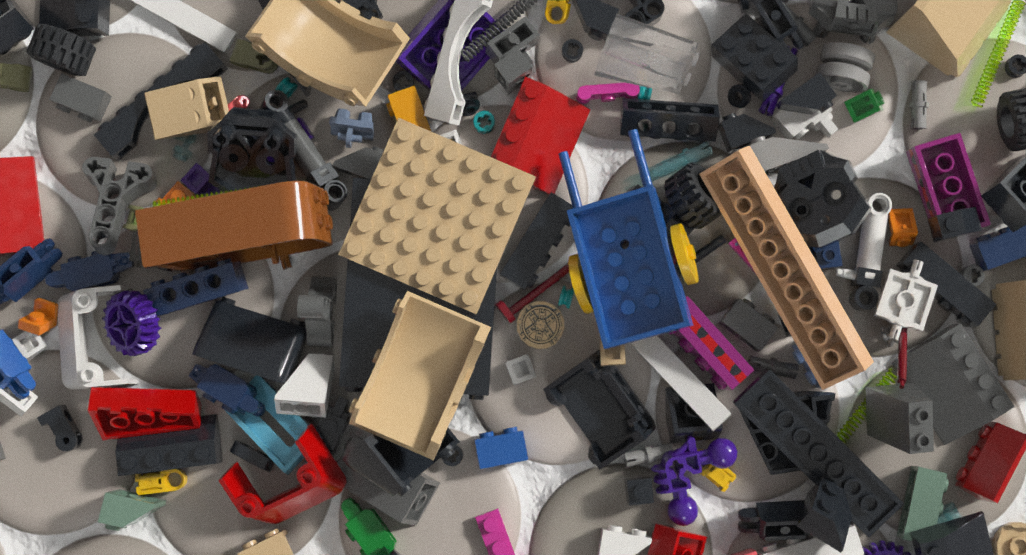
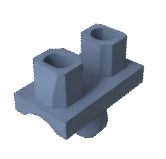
[329,108,374,148]

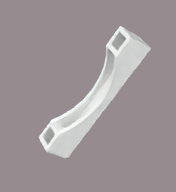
[424,0,493,125]

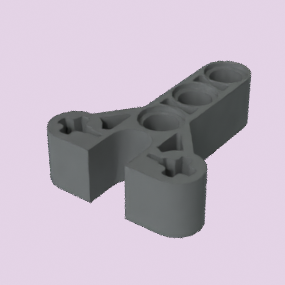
[82,157,157,256]
[297,276,337,347]

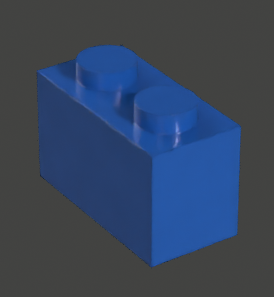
[475,427,528,469]

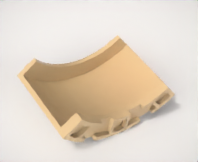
[246,0,410,107]
[349,291,491,460]

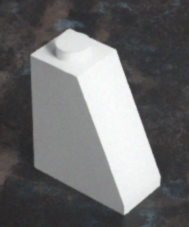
[274,354,334,418]

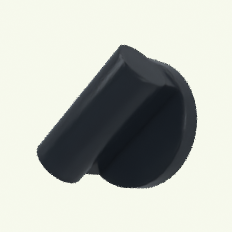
[462,91,480,116]

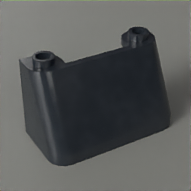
[192,297,307,384]
[543,350,656,470]
[342,428,460,497]

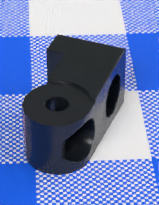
[37,405,83,451]

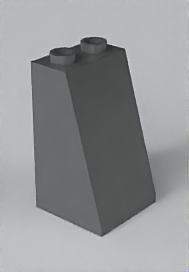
[865,383,934,454]
[336,435,440,525]

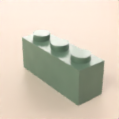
[896,465,949,541]

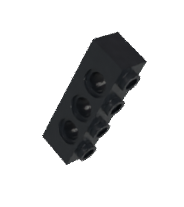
[620,98,720,142]

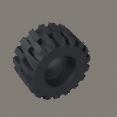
[26,24,96,76]
[997,88,1026,152]
[664,162,722,229]

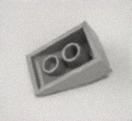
[746,136,829,175]

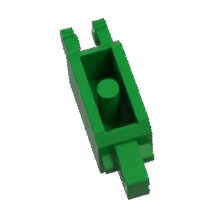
[340,498,397,555]

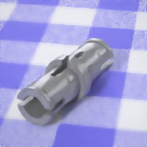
[909,80,929,130]
[623,443,674,468]

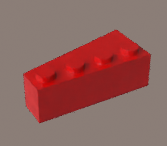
[88,387,202,440]

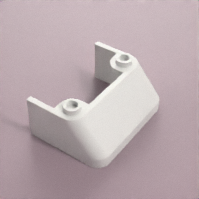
[57,285,138,390]

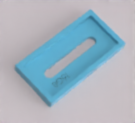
[225,375,322,475]

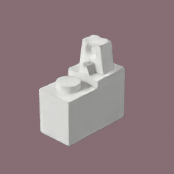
[770,107,838,140]

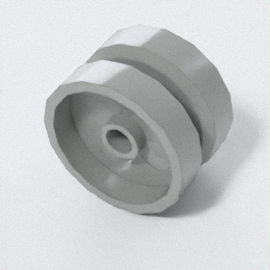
[816,42,875,92]

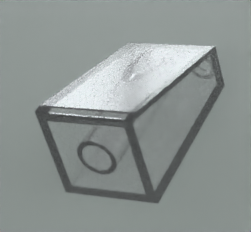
[594,14,700,94]

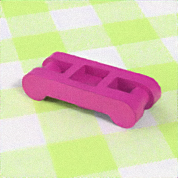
[576,82,640,105]

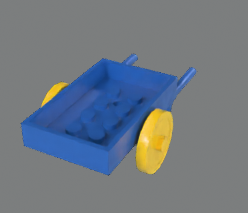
[558,129,699,349]

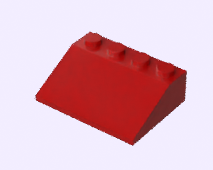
[491,76,591,194]
[0,156,44,257]

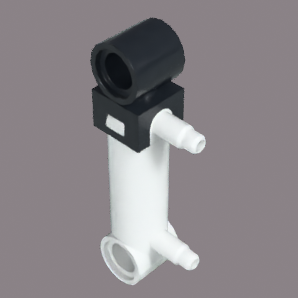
[835,193,892,311]

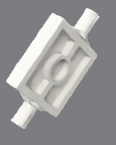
[873,260,938,341]

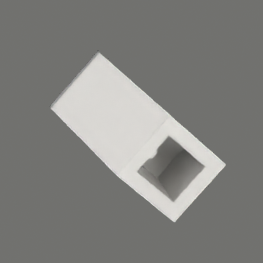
[597,524,652,555]

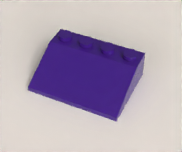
[396,0,502,91]

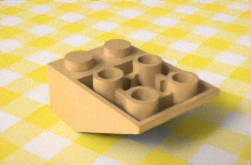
[144,76,229,140]

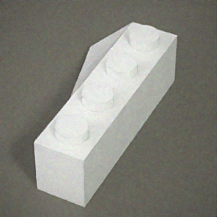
[757,524,864,555]

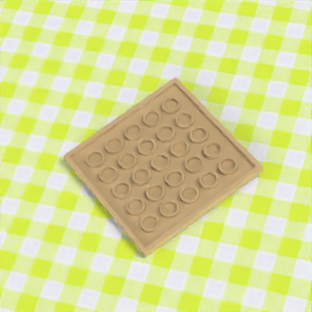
[338,118,536,314]

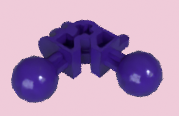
[651,436,737,526]

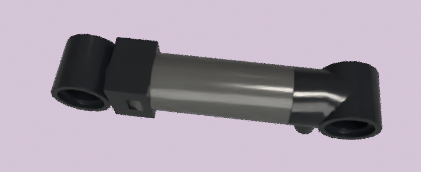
[260,90,348,211]

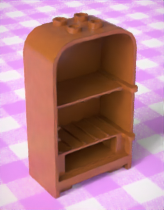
[135,181,333,274]

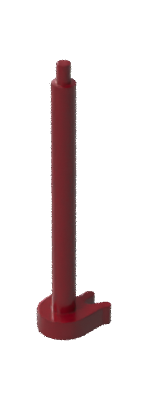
[495,263,569,324]
[897,328,908,389]

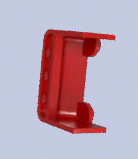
[218,424,347,524]

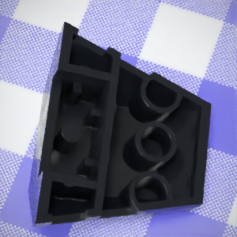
[738,391,836,475]

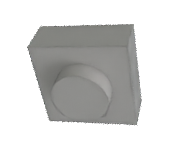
[505,354,536,385]

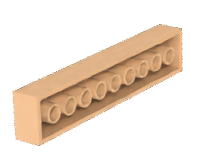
[699,146,874,390]

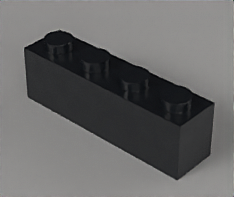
[500,192,573,291]
[896,241,996,327]

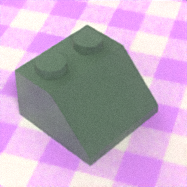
[98,489,167,531]

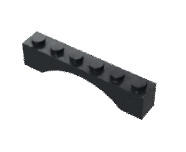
[94,42,228,161]

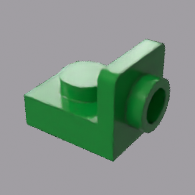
[844,89,885,123]

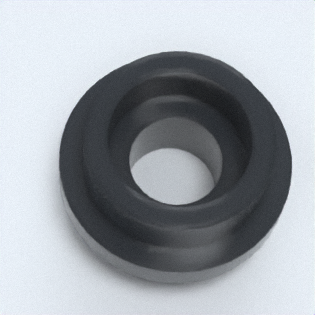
[727,84,751,108]

